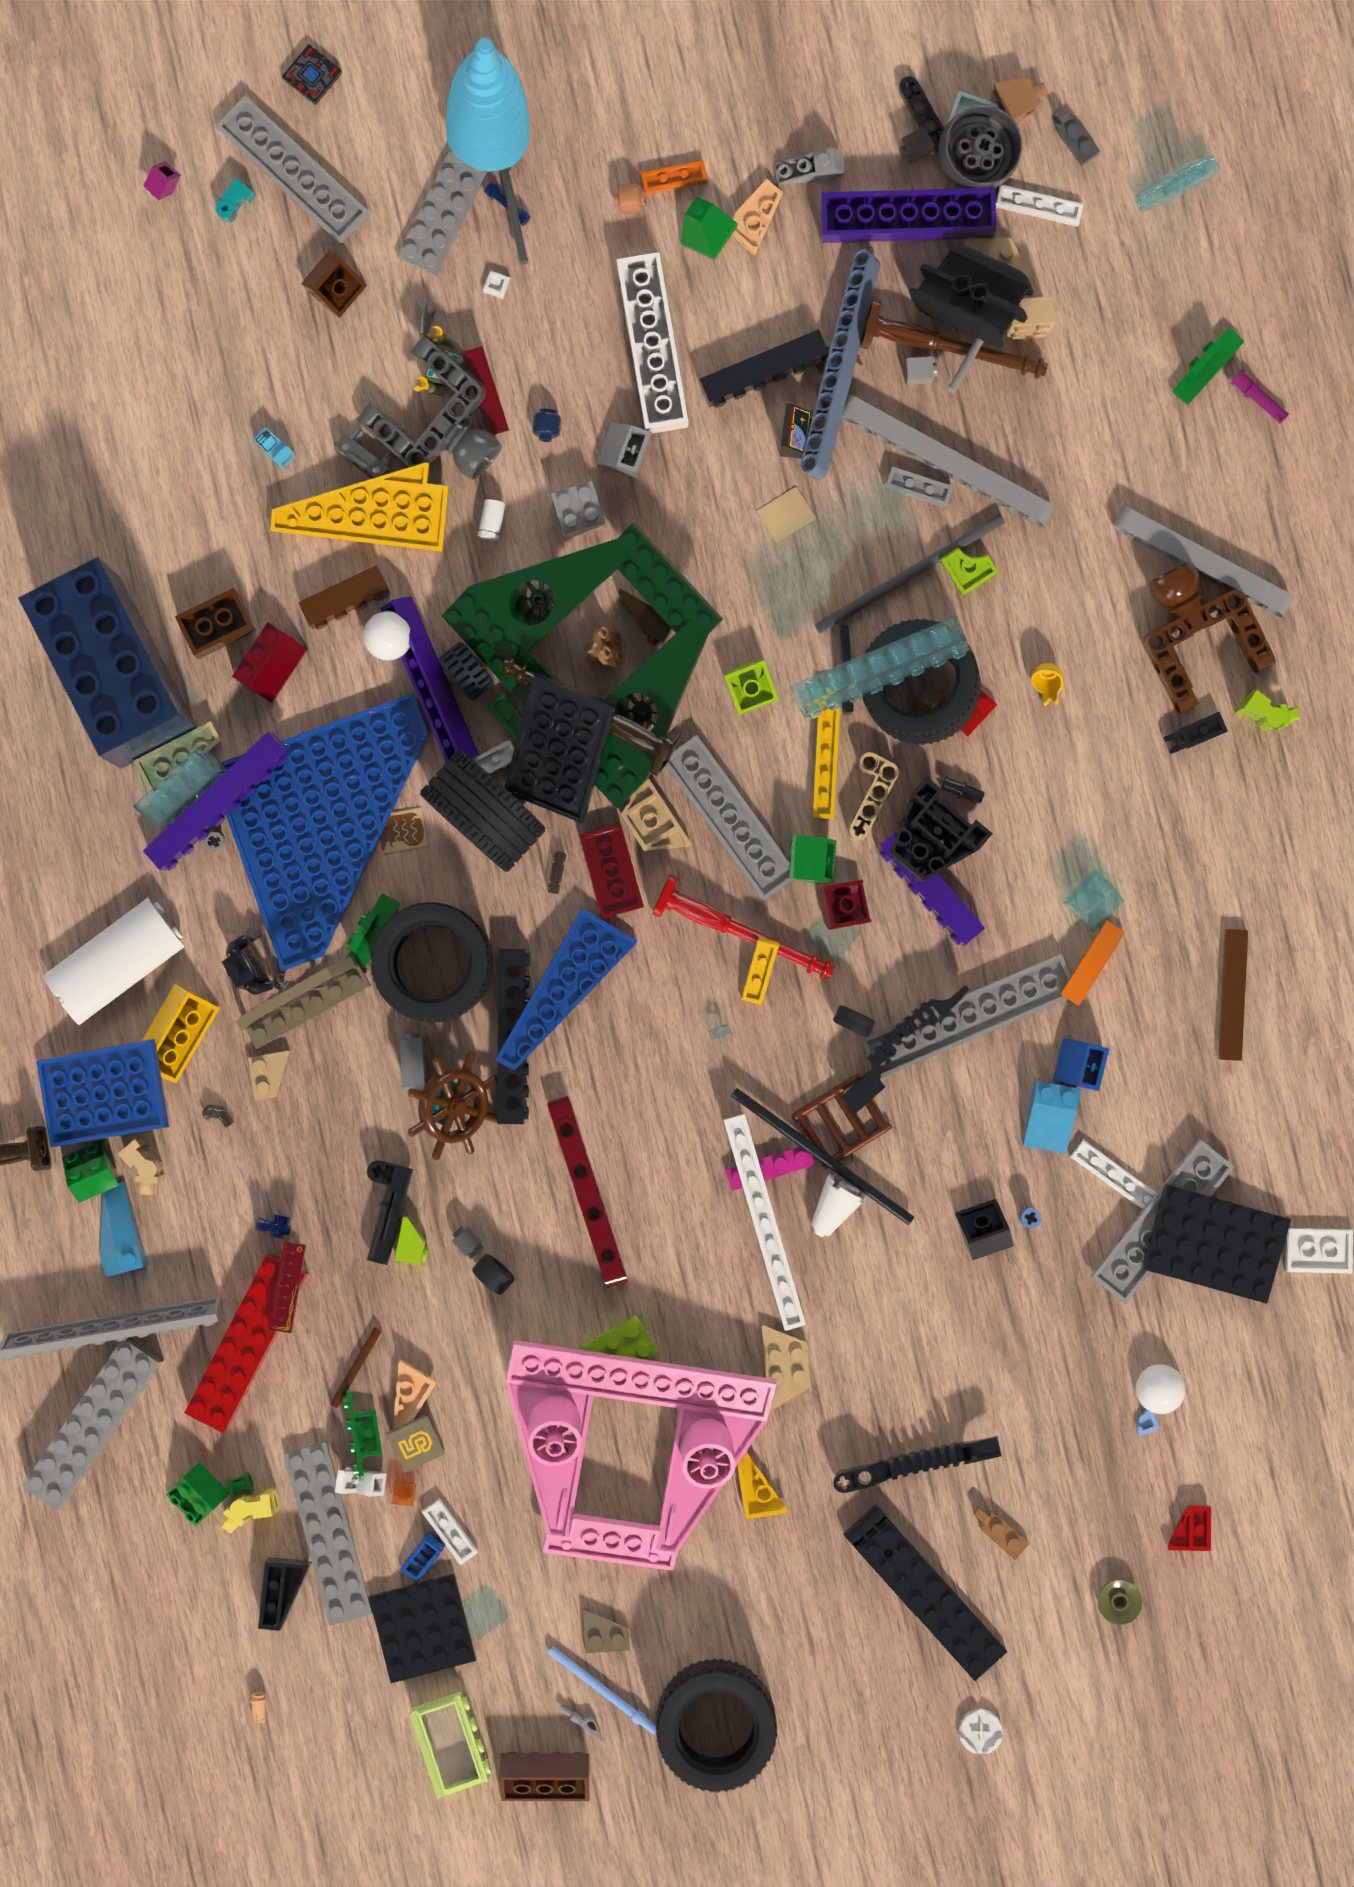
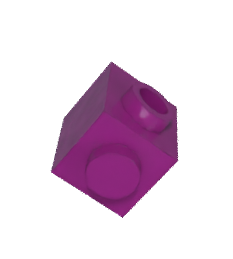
[143,161,181,200]

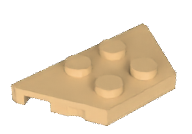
[963,238,1031,279]
[621,779,692,852]
[761,1325,811,1411]

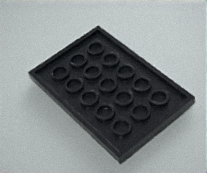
[504,673,617,823]
[1141,1184,1291,1304]

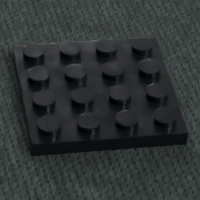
[369,1573,477,1683]

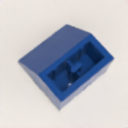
[1053,1038,1110,1091]

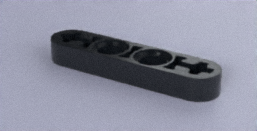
[899,76,944,154]

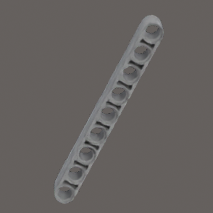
[1113,507,1294,617]

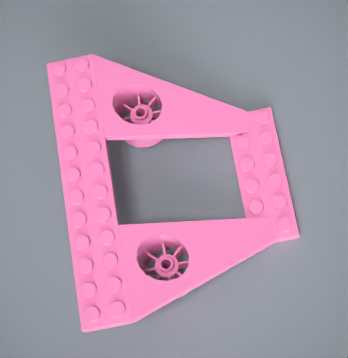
[506,1340,776,1571]

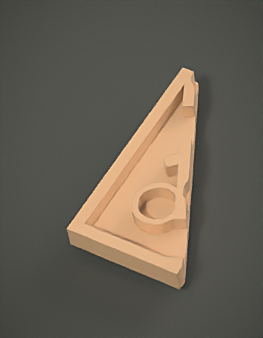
[393,1359,437,1429]

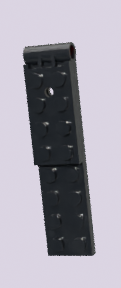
[843,1504,1008,1681]

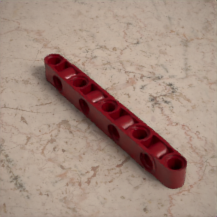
[547,1096,628,1288]

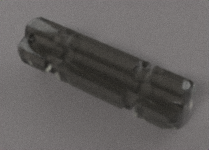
[547,851,566,894]

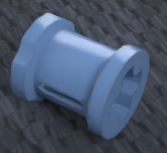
[1019,1207,1041,1228]

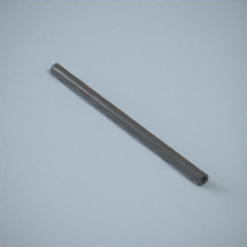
[814,514,1005,634]

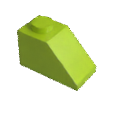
[394,1216,429,1265]

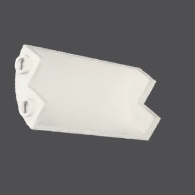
[42,898,185,1025]

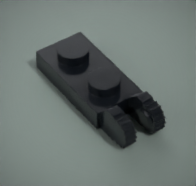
[1163,712,1228,755]

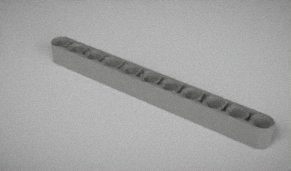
[842,395,1055,527]

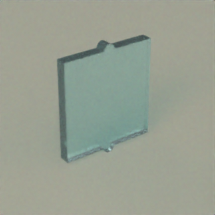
[808,920,859,962]
[463,1587,509,1640]

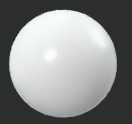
[363,611,410,661]
[1135,1364,1186,1414]

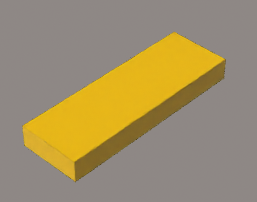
[741,937,780,1005]

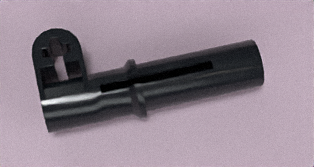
[367,1160,413,1265]

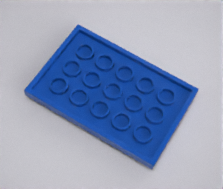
[36,1039,169,1148]

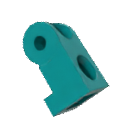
[215,178,256,222]

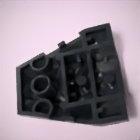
[889,777,993,882]

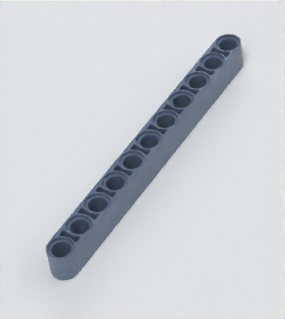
[800,249,880,480]

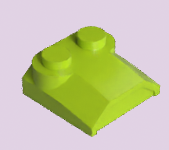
[723,659,779,716]

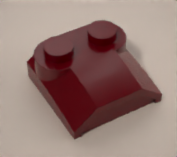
[819,879,872,930]

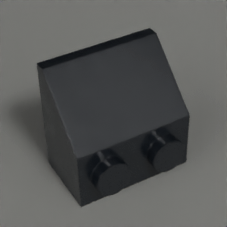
[955,1199,1014,1261]

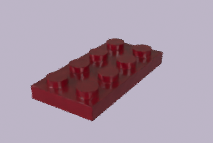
[579,823,644,919]

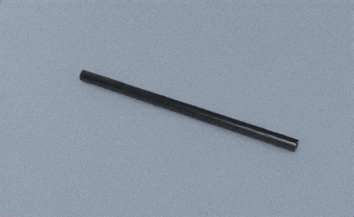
[731,1088,914,1225]

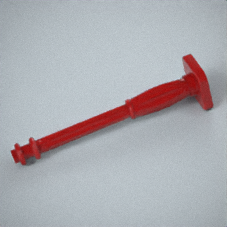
[652,874,834,980]

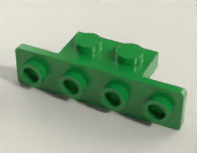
[1172,328,1244,405]
[345,894,400,973]
[342,1390,382,1481]

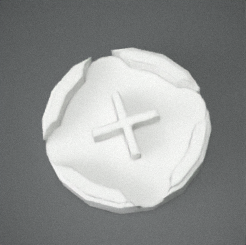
[958,1708,1003,1754]

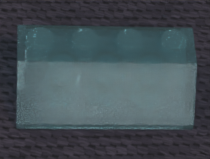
[133,748,227,828]

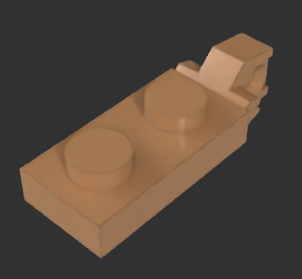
[973,1507,1029,1560]

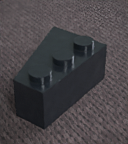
[258,1557,312,1631]

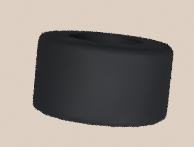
[472,1254,515,1295]

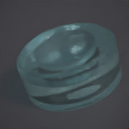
[708,1024,731,1039]

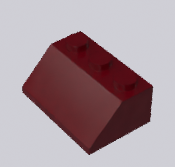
[232,622,308,703]

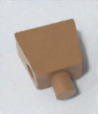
[992,76,1047,124]

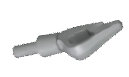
[559,1704,602,1740]

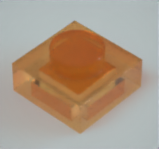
[391,1481,417,1506]

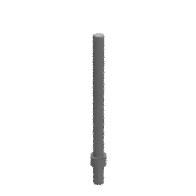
[498,167,528,265]

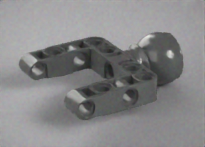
[356,334,502,480]

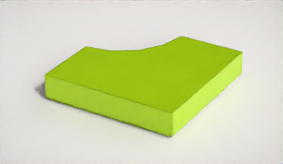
[939,548,999,596]

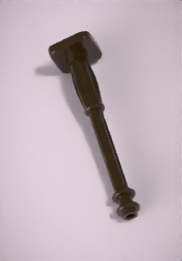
[501,658,683,777]
[0,1126,52,1171]

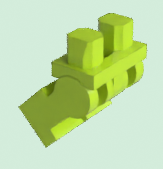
[1235,690,1300,731]

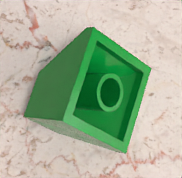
[681,196,738,260]

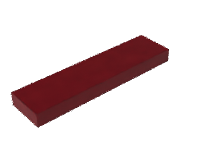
[461,346,509,435]

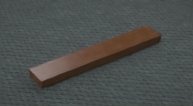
[1219,929,1248,1061]

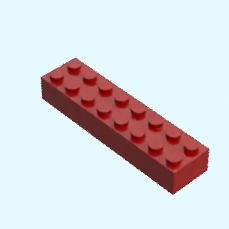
[184,1253,309,1433]

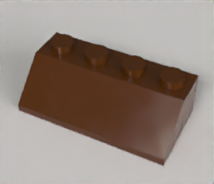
[499,1752,590,1801]

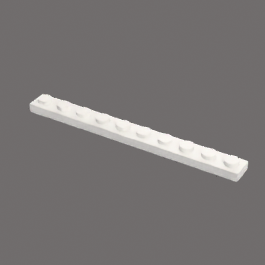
[723,1114,806,1331]

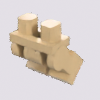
[118,1137,164,1195]

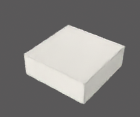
[483,270,511,299]

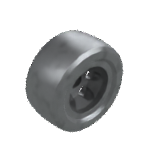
[938,105,1022,188]

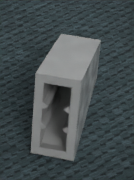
[400,1033,428,1092]

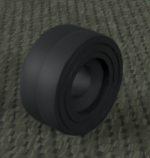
[833,1005,875,1037]

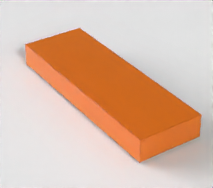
[640,160,708,195]

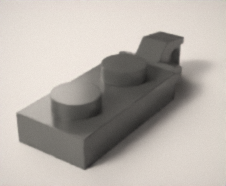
[1052,106,1100,166]

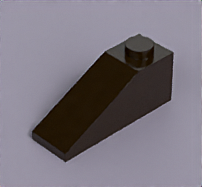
[618,588,673,647]

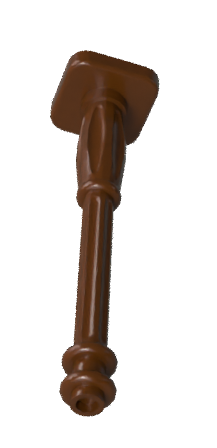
[860,299,1048,379]

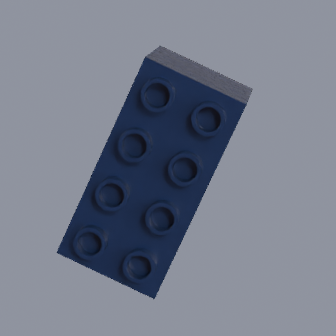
[18,557,198,769]

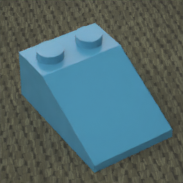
[1023,1081,1081,1153]

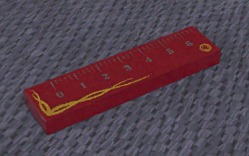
[269,1241,306,1333]

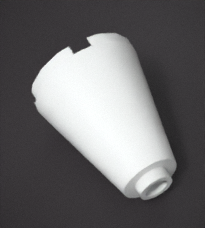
[811,1174,866,1237]

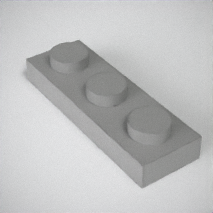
[885,466,954,508]

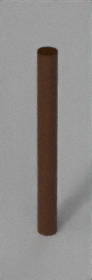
[330,1327,382,1408]

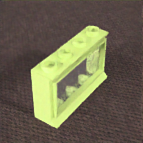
[409,1691,492,1799]

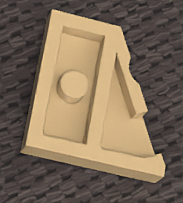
[247,1050,291,1101]

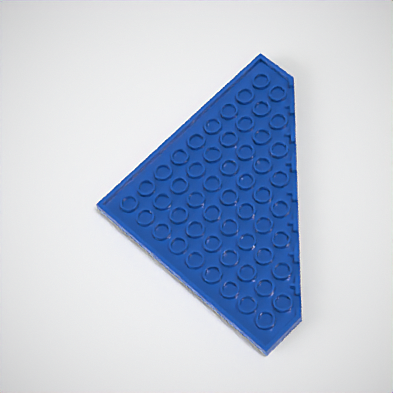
[209,693,429,971]

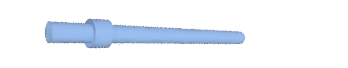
[548,1646,656,1734]

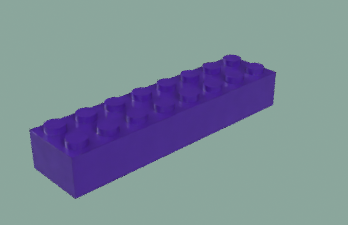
[820,188,997,243]

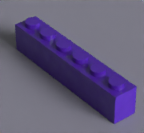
[878,830,985,946]

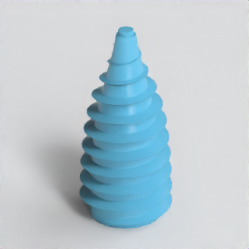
[446,38,530,171]

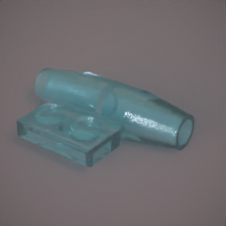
[1134,154,1219,212]

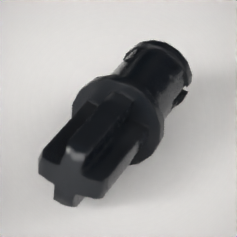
[941,776,985,804]

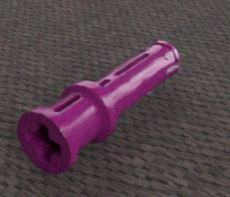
[1230,369,1289,424]

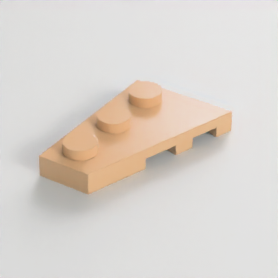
[731,179,783,256]

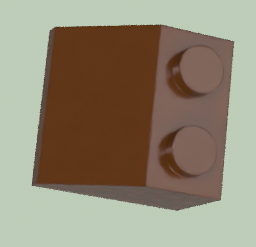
[301,251,367,318]

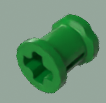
[226,1472,254,1498]

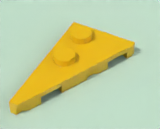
[737,1451,788,1519]

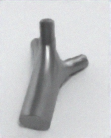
[416,301,436,334]

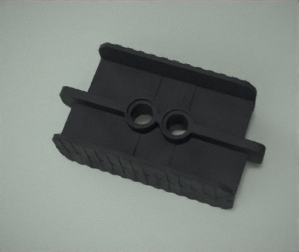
[909,240,1033,348]

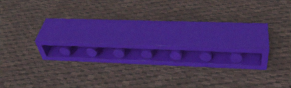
[380,596,479,762]
[143,732,291,871]

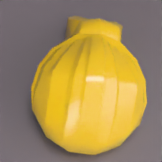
[1031,663,1064,706]

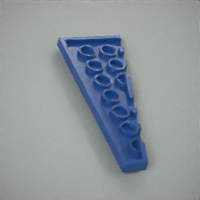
[495,909,637,1071]

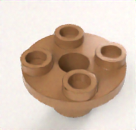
[584,625,624,668]

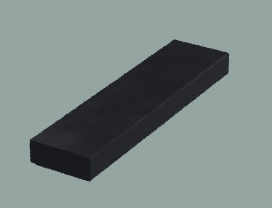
[839,625,854,715]

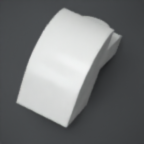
[335,1467,387,1497]

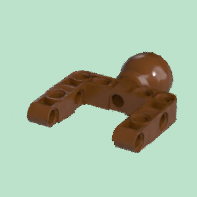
[1143,562,1276,714]

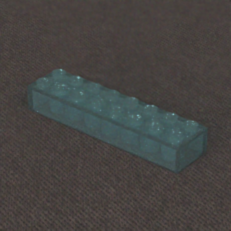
[790,616,970,719]

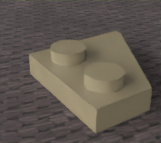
[583,1609,630,1653]

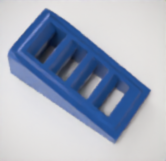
[400,1532,445,1582]

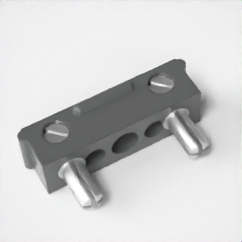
[334,429,394,479]

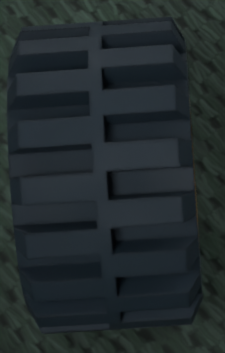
[439,642,494,701]

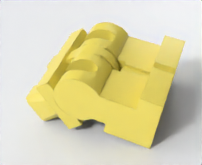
[220,1487,280,1533]

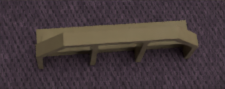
[236,957,371,1049]

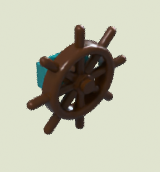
[407,1051,497,1160]

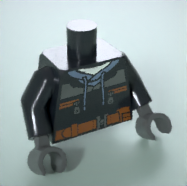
[222,926,288,995]

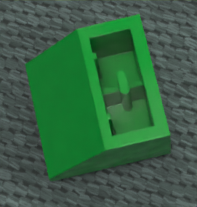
[788,835,837,884]
[62,1140,119,1203]
[166,1462,230,1526]

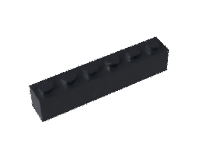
[699,329,829,408]

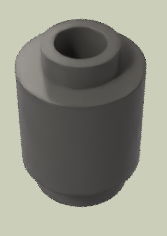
[452,1226,484,1259]

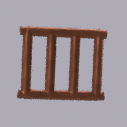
[791,1073,892,1170]

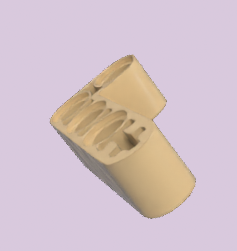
[848,752,899,842]

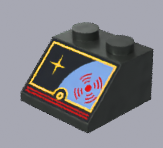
[780,403,812,459]

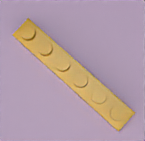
[812,688,841,819]

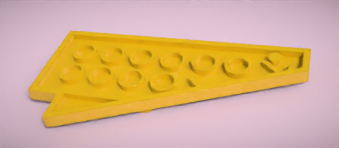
[270,462,449,551]

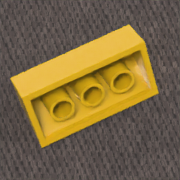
[142,983,220,1084]

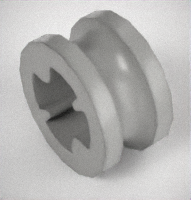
[204,832,225,852]

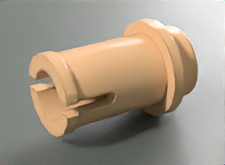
[249,1692,267,1723]

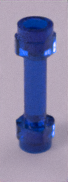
[484,182,531,226]

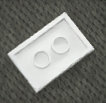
[1285,1227,1353,1274]

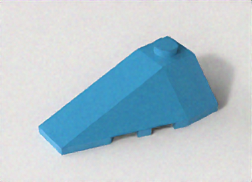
[100,1181,148,1278]

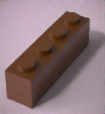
[298,565,390,630]

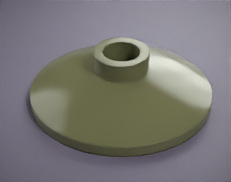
[1098,1579,1142,1625]

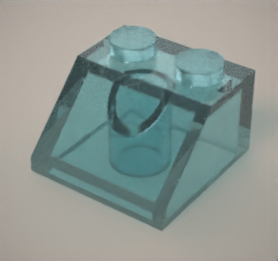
[1062,869,1124,932]

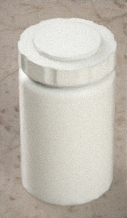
[478,499,506,541]

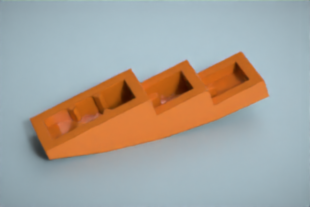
[1060,920,1125,1006]

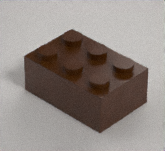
[175,588,256,659]

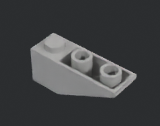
[774,147,846,186]

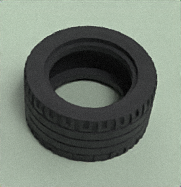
[859,618,981,745]
[420,750,545,872]
[370,902,493,1022]
[656,1658,777,1793]

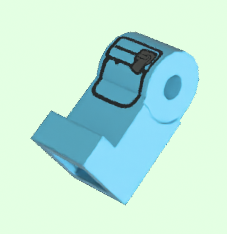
[253,427,295,470]

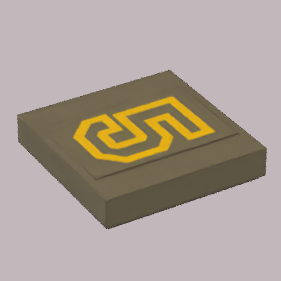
[386,1414,445,1473]

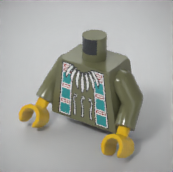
[414,326,467,396]

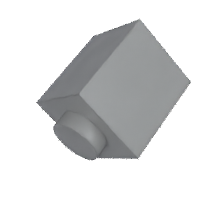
[905,356,937,385]

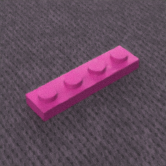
[725,1146,815,1191]

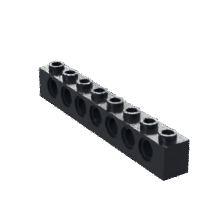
[497,949,530,1124]

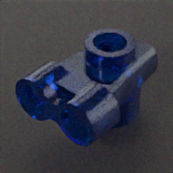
[255,1214,291,1239]

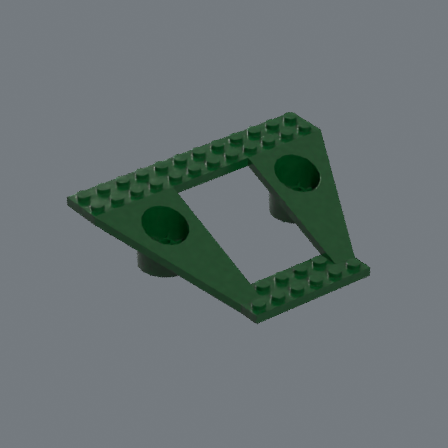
[442,522,724,809]

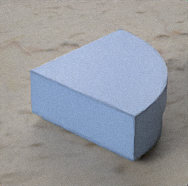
[1137,1409,1160,1436]

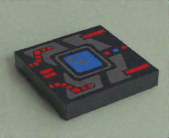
[282,44,342,106]

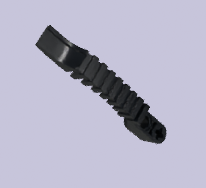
[840,985,970,1114]
[833,1436,1002,1493]

